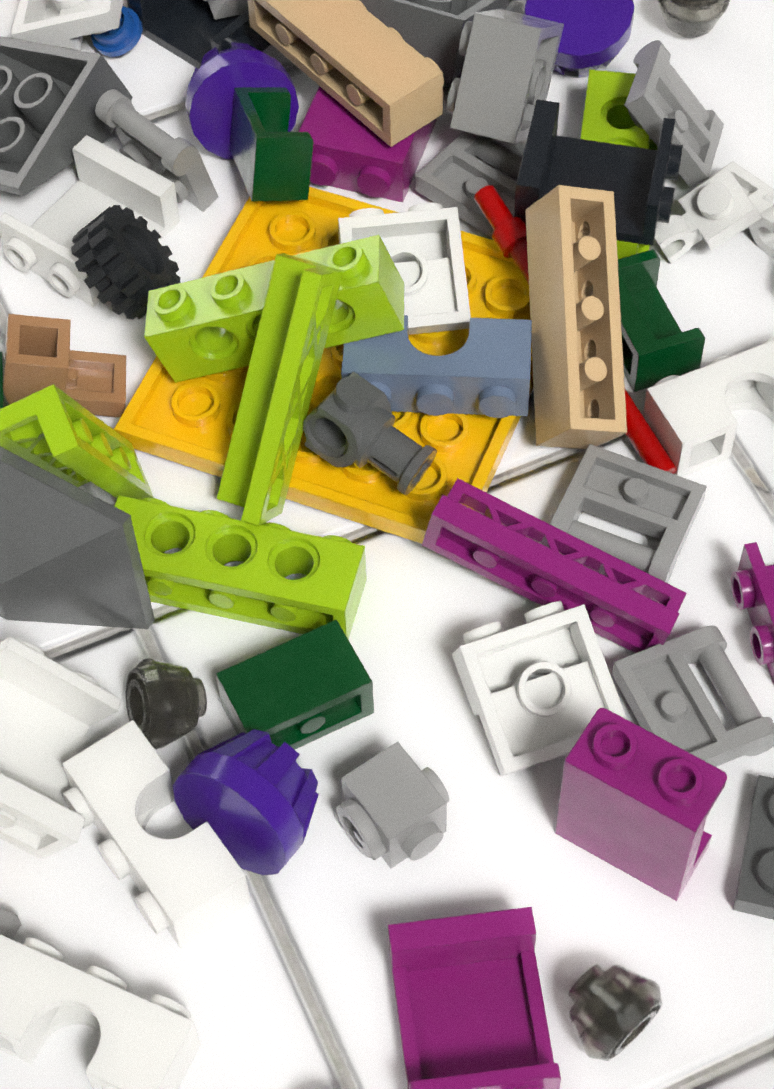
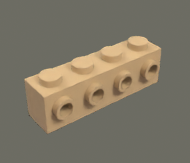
[247,0,444,147]
[526,185,627,449]

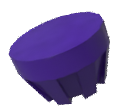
[524,0,634,78]
[185,42,299,159]
[172,729,319,875]

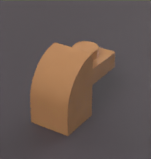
[3,314,126,417]

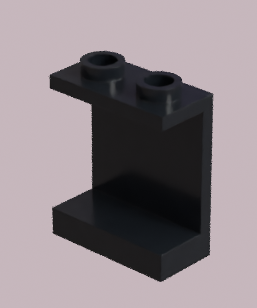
[127,0,271,68]
[514,99,683,246]

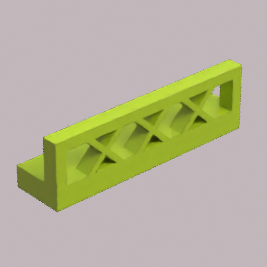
[217,253,344,526]
[0,384,154,500]

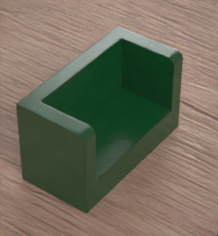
[230,87,314,201]
[618,249,705,392]
[216,619,374,750]

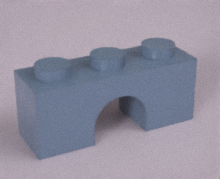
[341,315,532,418]

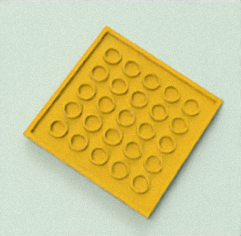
[114,186,534,544]

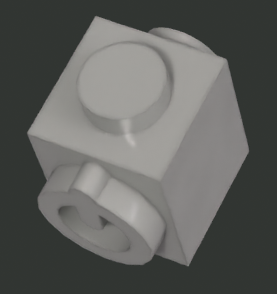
[336,742,450,869]

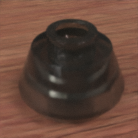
[657,0,730,38]
[125,658,207,750]
[568,964,663,1061]

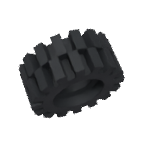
[71,205,181,320]

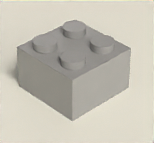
[447,9,564,144]

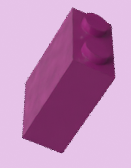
[298,69,442,203]

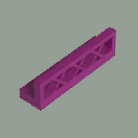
[422,478,687,653]

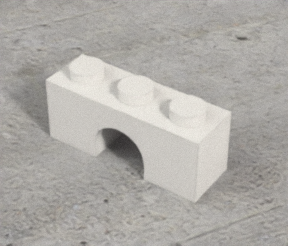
[643,336,774,477]
[62,720,251,949]
[0,934,201,1089]

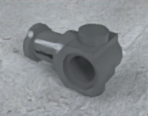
[303,371,437,495]

